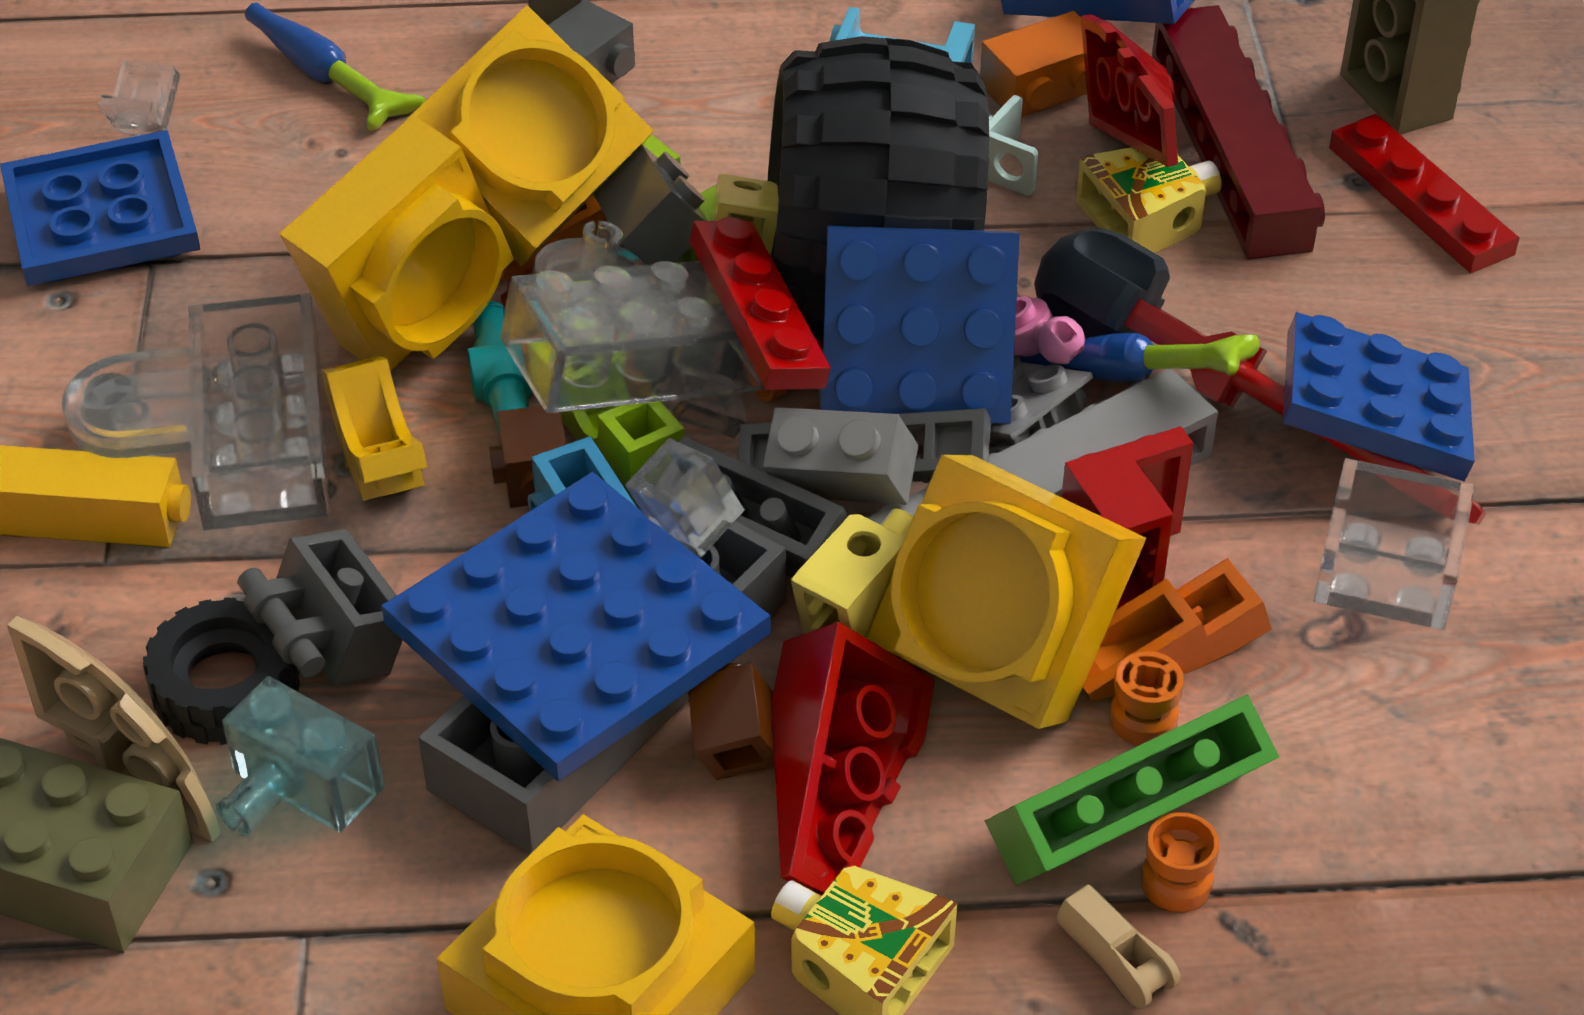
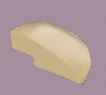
[7,616,221,842]

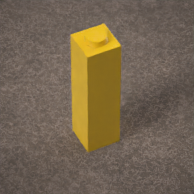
[0,445,191,547]

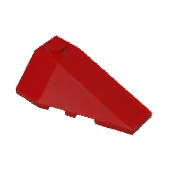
[1081,14,1178,167]
[771,622,935,896]

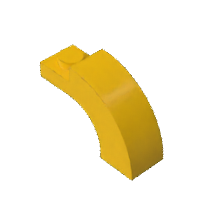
[320,355,428,501]

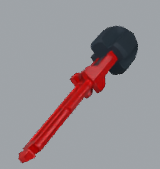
[1034,228,1486,525]

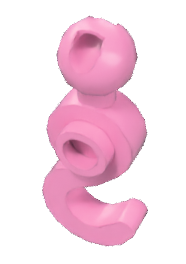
[1014,290,1085,364]

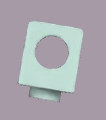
[988,95,1038,196]

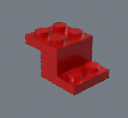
[1061,426,1194,610]

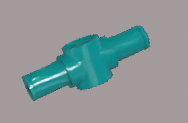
[467,301,536,437]

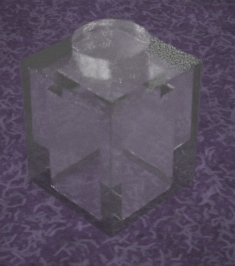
[625,438,744,557]

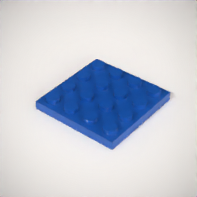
[381,472,771,782]

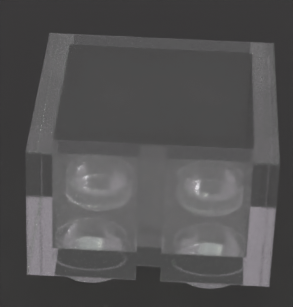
[1313,458,1475,630]

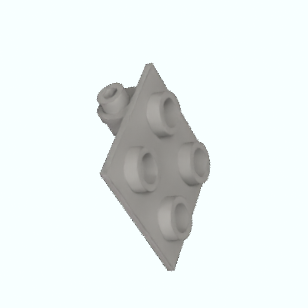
[989,358,1093,454]

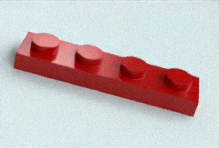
[1329,114,1520,274]
[689,217,831,390]

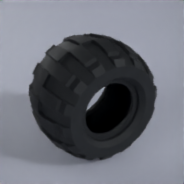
[767,36,989,340]

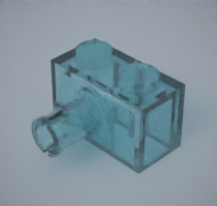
[216,676,385,837]

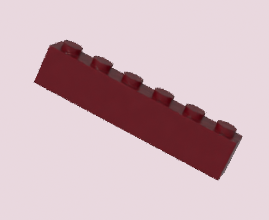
[1152,5,1325,259]

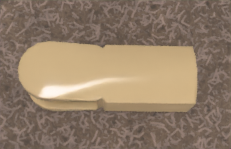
[1056,884,1181,1009]

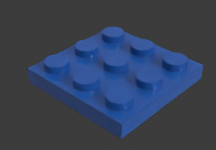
[0,130,201,287]
[820,225,1020,424]
[1283,312,1475,482]

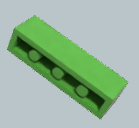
[984,694,1279,885]

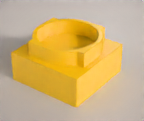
[405,5,654,267]
[279,115,514,371]
[866,455,1146,729]
[436,814,755,1015]

